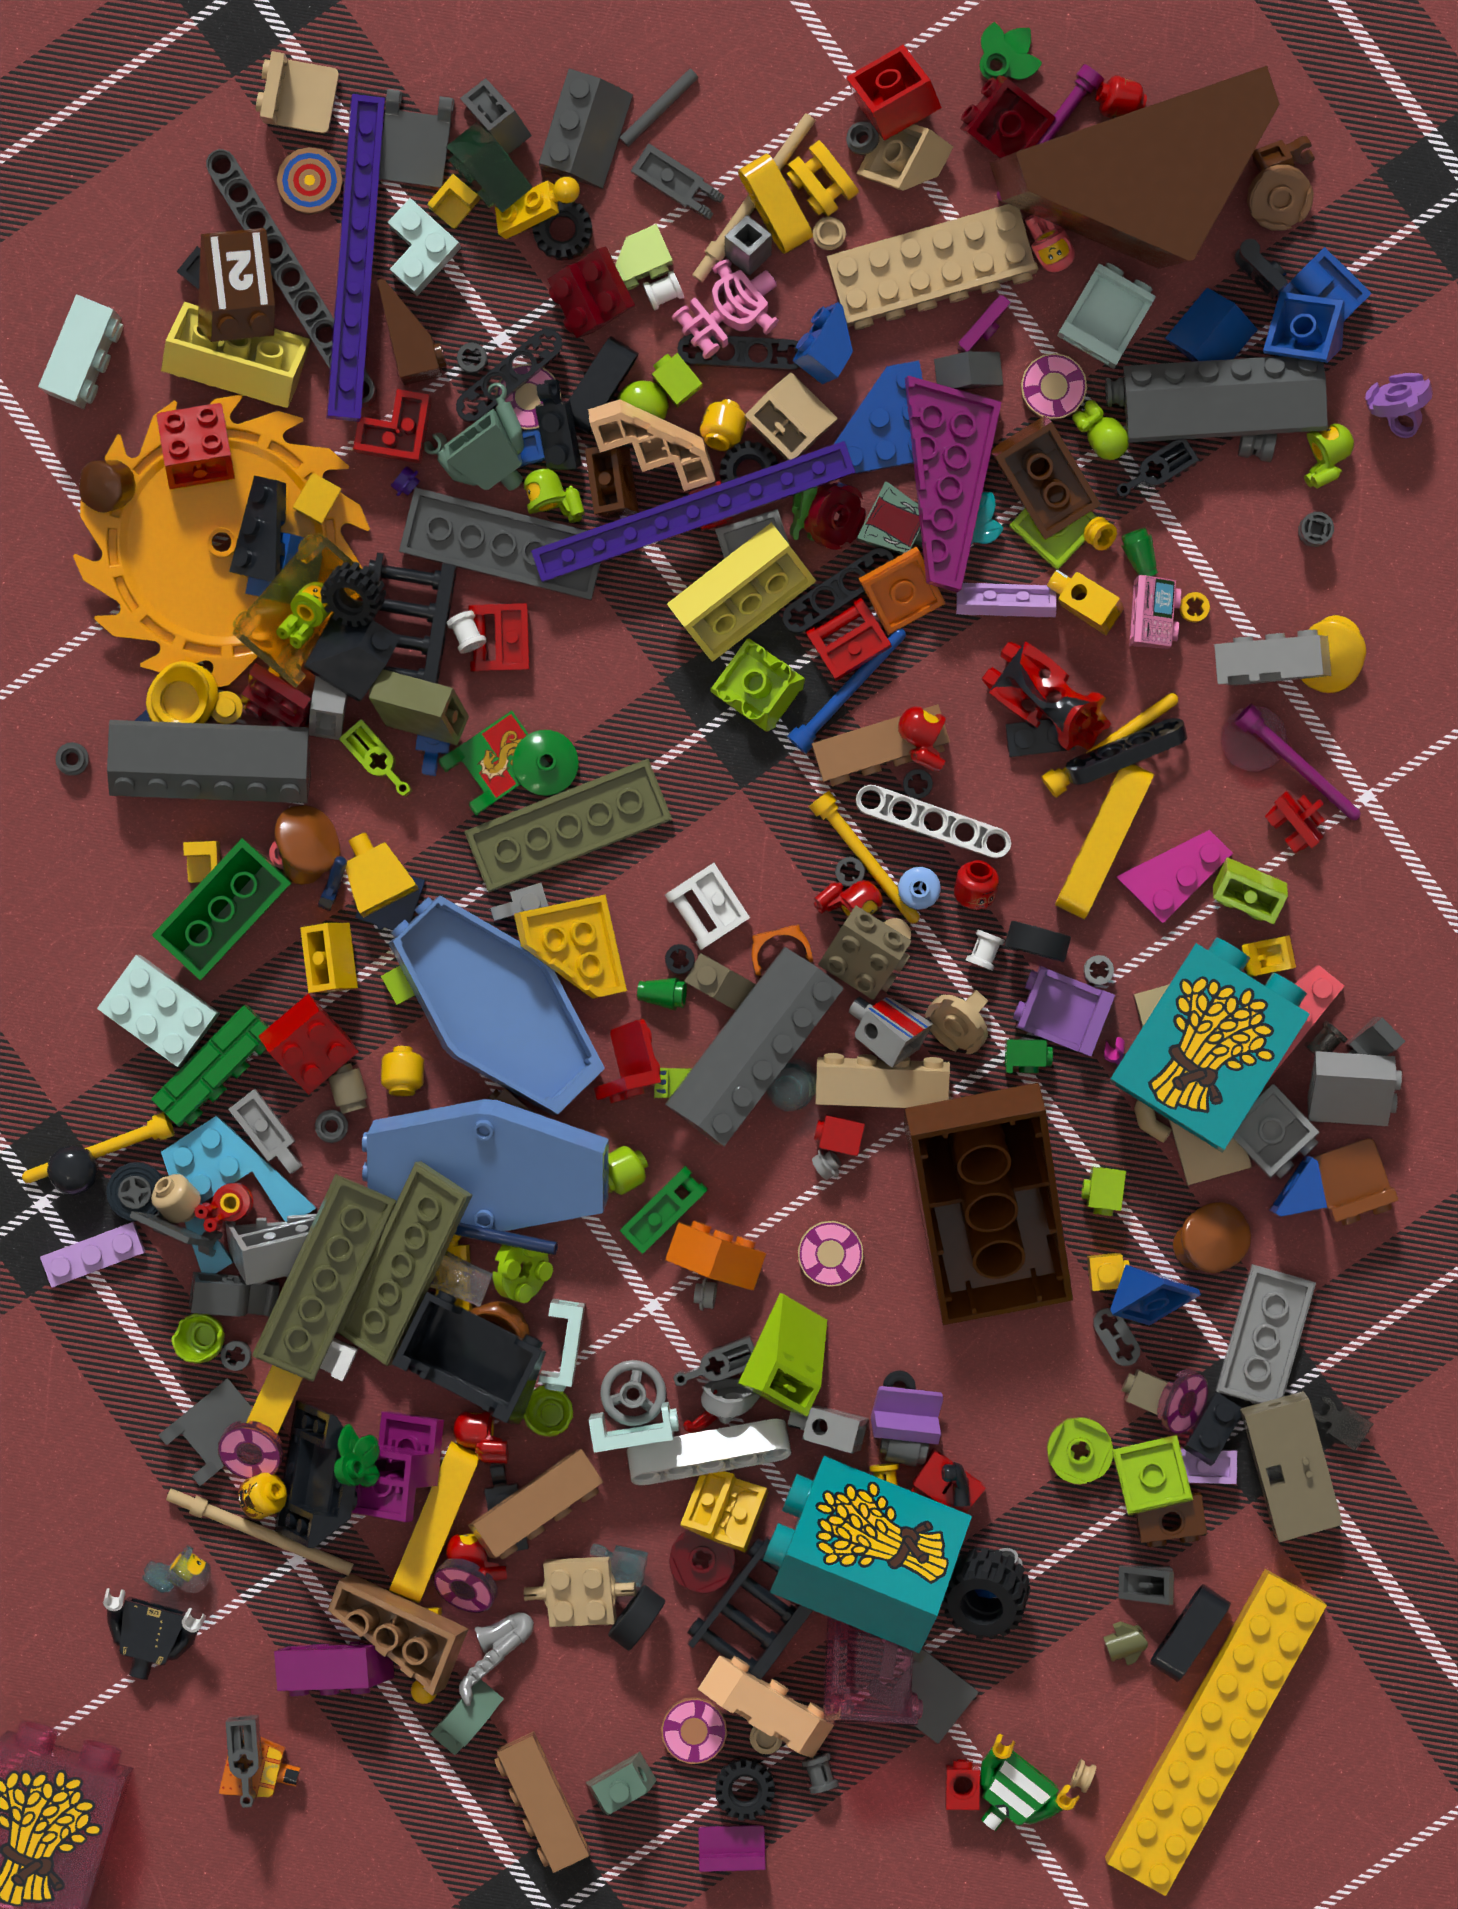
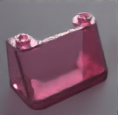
[823,1616,923,1725]

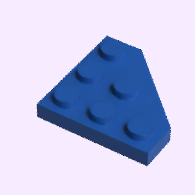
[834,360,923,475]

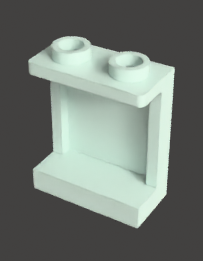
[1057,263,1156,369]
[538,1299,586,1391]
[589,1402,679,1453]

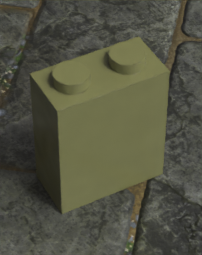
[369,669,469,745]

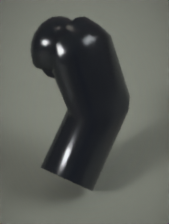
[941,1462,970,1506]

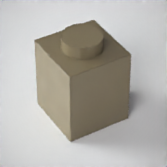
[1121,1369,1176,1417]

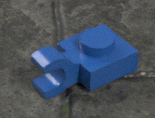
[415,735,450,776]

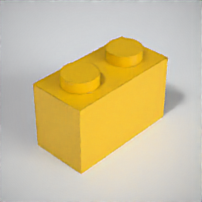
[300,923,358,993]

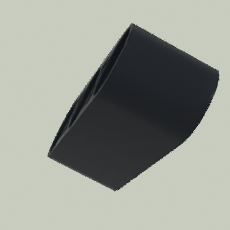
[568,336,639,434]
[1150,1584,1231,1682]

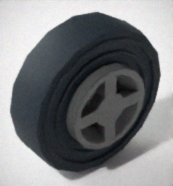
[107,1162,162,1221]

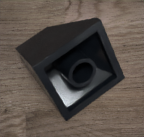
[303,612,401,702]

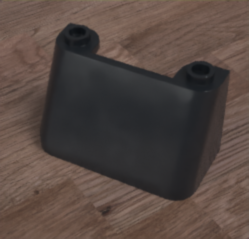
[392,1290,547,1425]

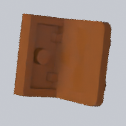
[1313,1138,1399,1226]

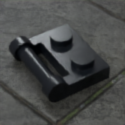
[1234,239,1288,300]

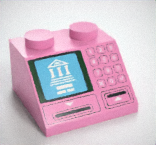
[1129,575,1181,649]

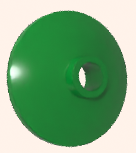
[512,730,579,796]

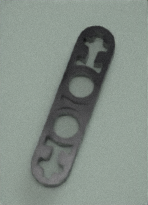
[456,328,563,423]
[677,334,801,371]
[783,548,894,633]
[1066,718,1188,785]

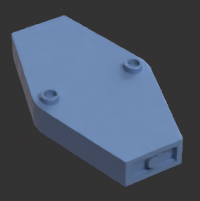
[388,896,605,1116]
[362,1099,609,1231]

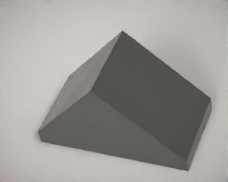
[934,351,1003,390]
[1119,1565,1174,1605]

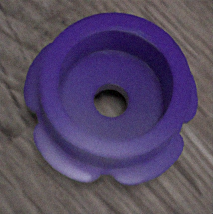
[391,466,420,496]

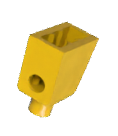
[1047,570,1124,636]
[346,833,419,918]

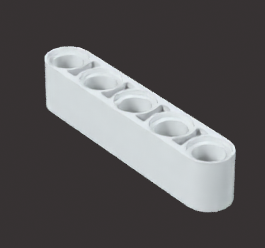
[856,785,1011,859]
[627,1419,791,1485]

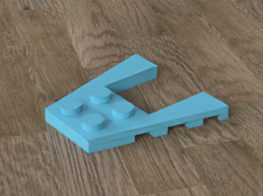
[161,1116,317,1274]

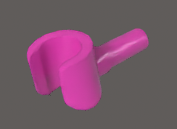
[1104,1037,1125,1066]

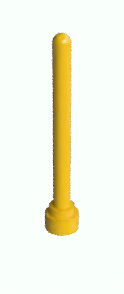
[1041,693,1178,798]
[808,790,920,924]
[22,1112,175,1183]

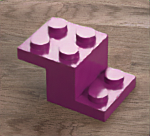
[352,1411,444,1522]

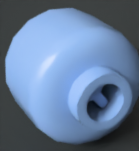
[897,867,941,910]

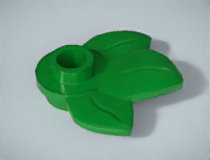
[979,22,1042,80]
[334,1424,380,1487]

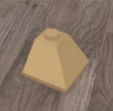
[856,124,953,191]

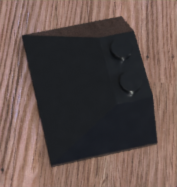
[274,1401,358,1548]

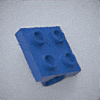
[1277,247,1372,321]

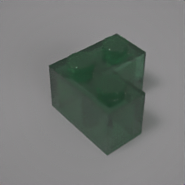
[446,122,533,213]

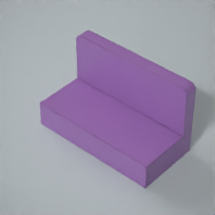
[871,1386,943,1444]

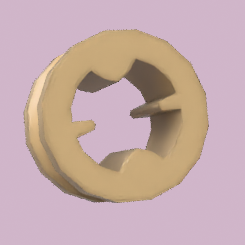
[1070,1759,1096,1793]

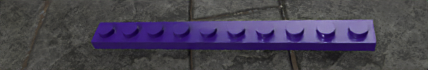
[326,94,385,422]
[531,441,856,582]

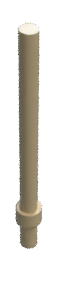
[692,113,816,283]
[166,1488,354,1576]

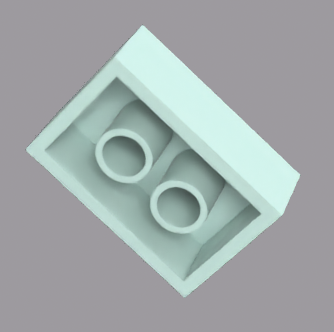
[38,294,123,409]
[97,955,220,1067]

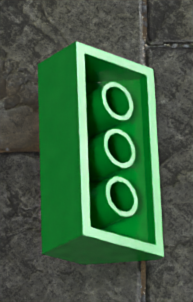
[152,838,293,980]

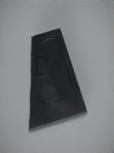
[229,475,286,585]

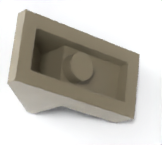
[684,953,756,1011]

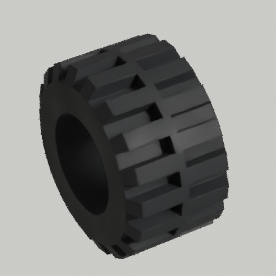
[942,1548,1030,1639]

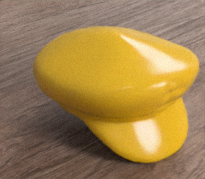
[1301,615,1366,693]
[146,661,218,723]

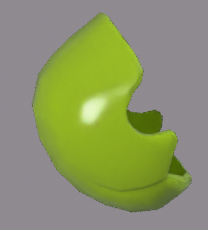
[617,380,669,420]
[171,1313,225,1364]
[523,1385,573,1437]

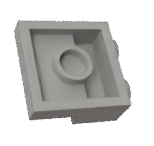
[1232,1084,1319,1179]

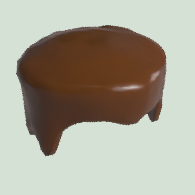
[79,460,136,513]

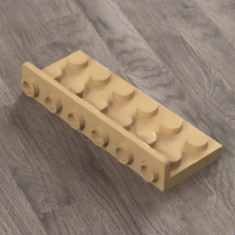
[827,204,1038,330]

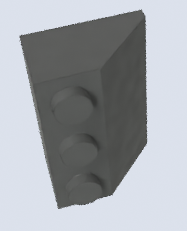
[539,68,633,189]

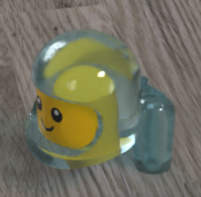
[142,1545,212,1593]

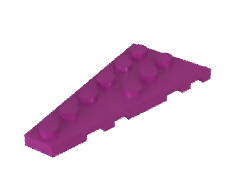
[905,376,1002,592]

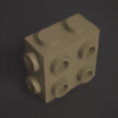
[818,905,912,1000]

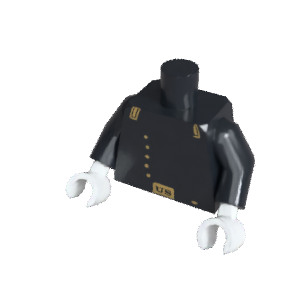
[103,1588,206,1680]

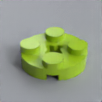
[493,1245,553,1303]
[1047,1417,1113,1484]

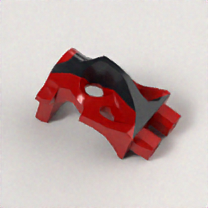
[982,642,1112,751]

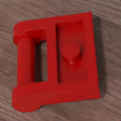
[805,597,892,681]
[468,603,530,672]

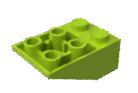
[738,1293,827,1417]

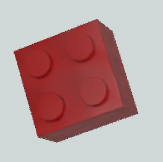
[846,45,942,141]
[258,993,359,1095]

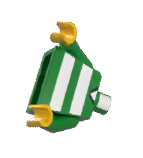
[980,1734,1080,1831]

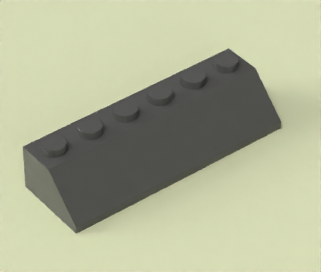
[1123,356,1328,443]
[107,720,311,803]
[665,947,844,1146]

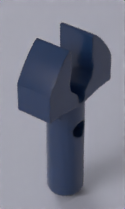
[318,856,347,911]

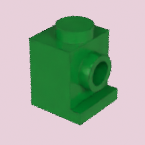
[1005,1039,1053,1073]

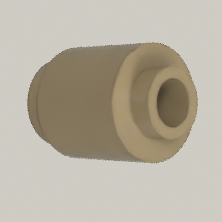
[328,1063,368,1114]

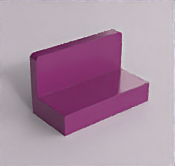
[698,1825,766,1872]

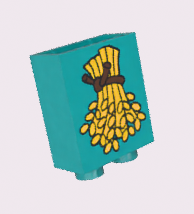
[1110,937,1310,1153]
[763,1456,972,1653]

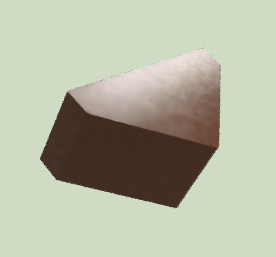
[990,66,1280,269]
[904,1082,1073,1325]

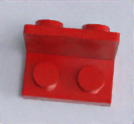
[156,403,235,489]

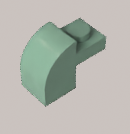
[430,1679,504,1755]

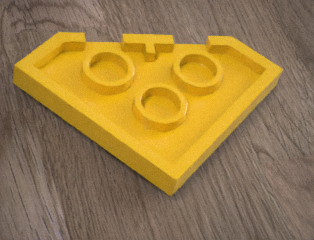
[514,894,627,999]

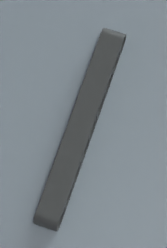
[206,149,377,408]

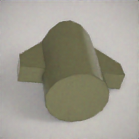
[1103,1621,1148,1666]

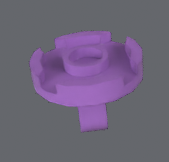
[1365,373,1433,438]

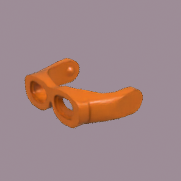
[751,924,814,976]

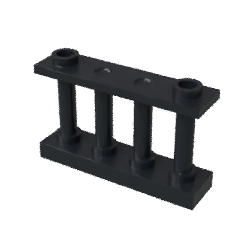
[368,552,457,684]
[687,1535,813,1680]

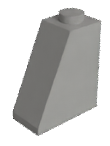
[309,676,348,740]

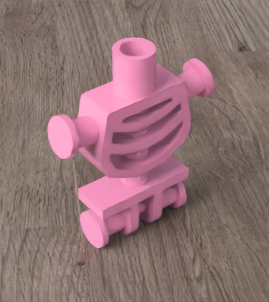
[672,259,779,359]

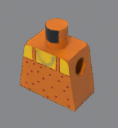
[219,1734,301,1798]

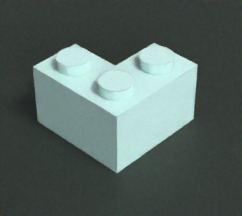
[388,198,461,296]

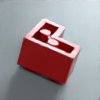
[353,389,432,464]

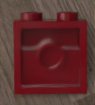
[960,75,1056,159]
[547,246,635,338]
[241,663,311,727]

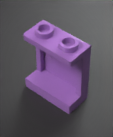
[1013,966,1115,1057]

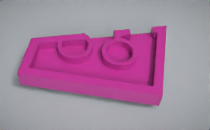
[1116,830,1233,923]

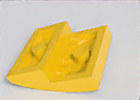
[680,1471,769,1552]

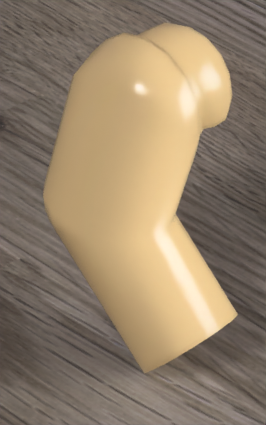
[1134,1100,1172,1143]

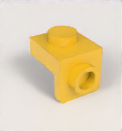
[1242,935,1296,977]

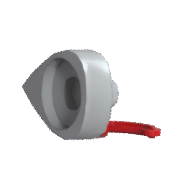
[683,1378,761,1433]

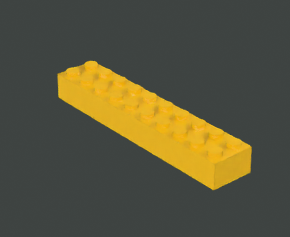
[1105,1569,1327,1896]

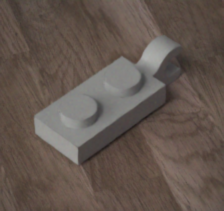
[228,1089,303,1174]

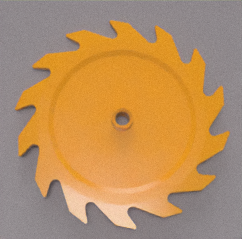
[73,395,370,687]

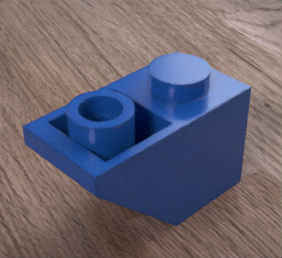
[792,302,853,384]

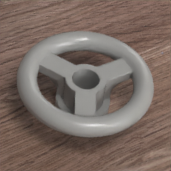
[600,1360,666,1426]

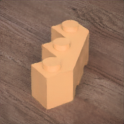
[588,399,715,491]
[698,1655,834,1758]

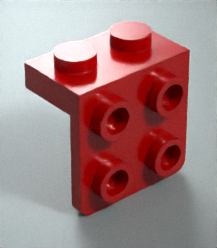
[594,1019,661,1104]

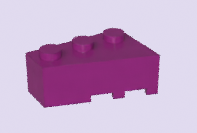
[274,1641,394,1696]

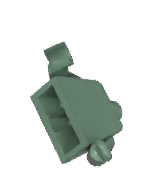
[424,383,524,491]

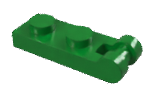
[619,1166,708,1254]

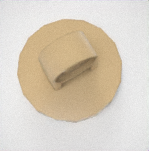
[925,990,988,1054]

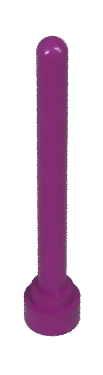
[997,64,1105,202]
[1234,703,1361,820]

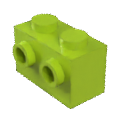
[1213,857,1288,924]

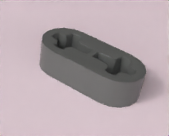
[1093,1307,1140,1366]

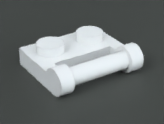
[665,863,750,950]

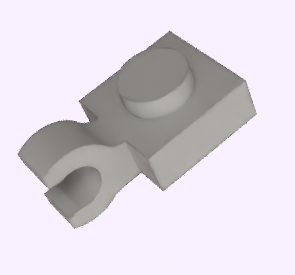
[490,883,548,921]

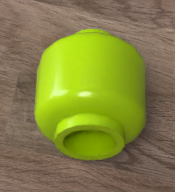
[608,1146,648,1195]

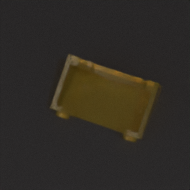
[233,533,361,688]

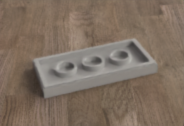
[1215,1264,1316,1404]

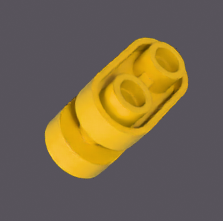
[786,140,859,217]

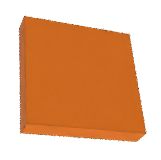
[858,547,946,635]

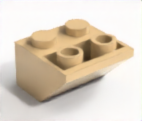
[745,372,838,461]

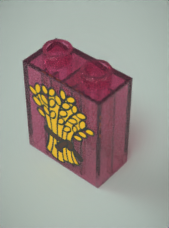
[0,1721,133,1909]

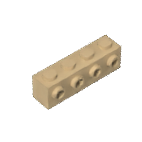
[816,1053,950,1108]

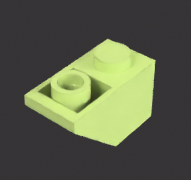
[616,224,673,291]

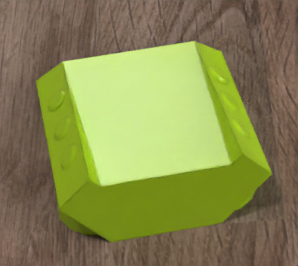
[711,638,805,732]

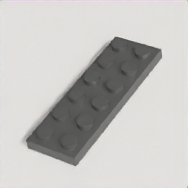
[399,487,601,601]

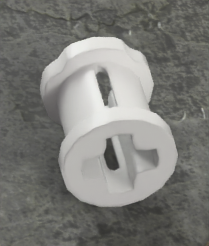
[643,271,684,311]
[446,610,487,654]
[966,930,1005,971]

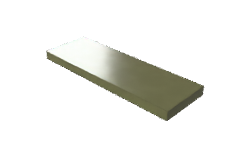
[464,759,673,893]
[337,1161,473,1366]
[252,1174,397,1382]

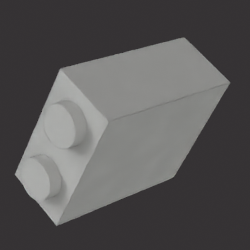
[1307,1051,1402,1126]

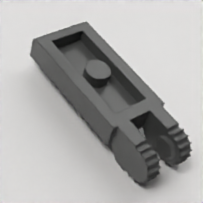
[631,143,725,220]

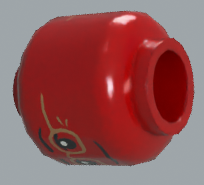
[1095,75,1147,119]
[954,860,999,910]

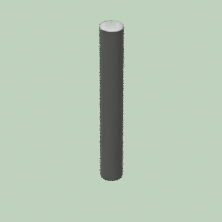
[619,68,699,147]

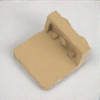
[256,51,339,134]

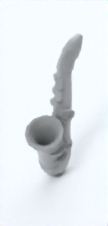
[459,1612,534,1706]

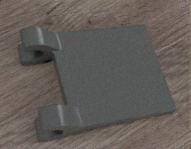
[379,89,455,188]
[130,1211,223,1257]
[158,1378,253,1486]
[867,1646,979,1744]

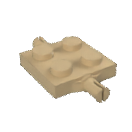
[524,1557,637,1627]

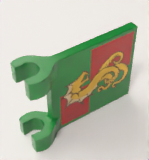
[438,710,549,816]

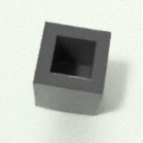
[725,215,772,276]

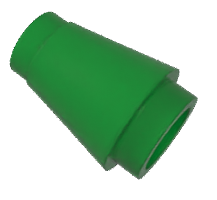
[1121,528,1158,576]
[637,978,687,1010]

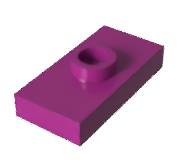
[957,295,1011,353]

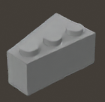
[1214,630,1331,686]
[225,1214,317,1285]

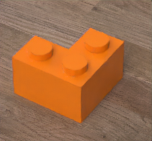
[665,1221,766,1291]

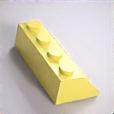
[161,302,311,408]
[667,522,816,662]

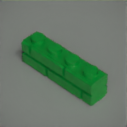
[151,1005,269,1127]

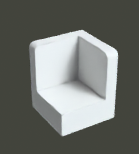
[320,1338,358,1381]

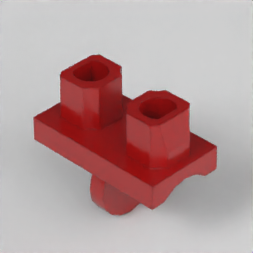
[1265,791,1325,853]

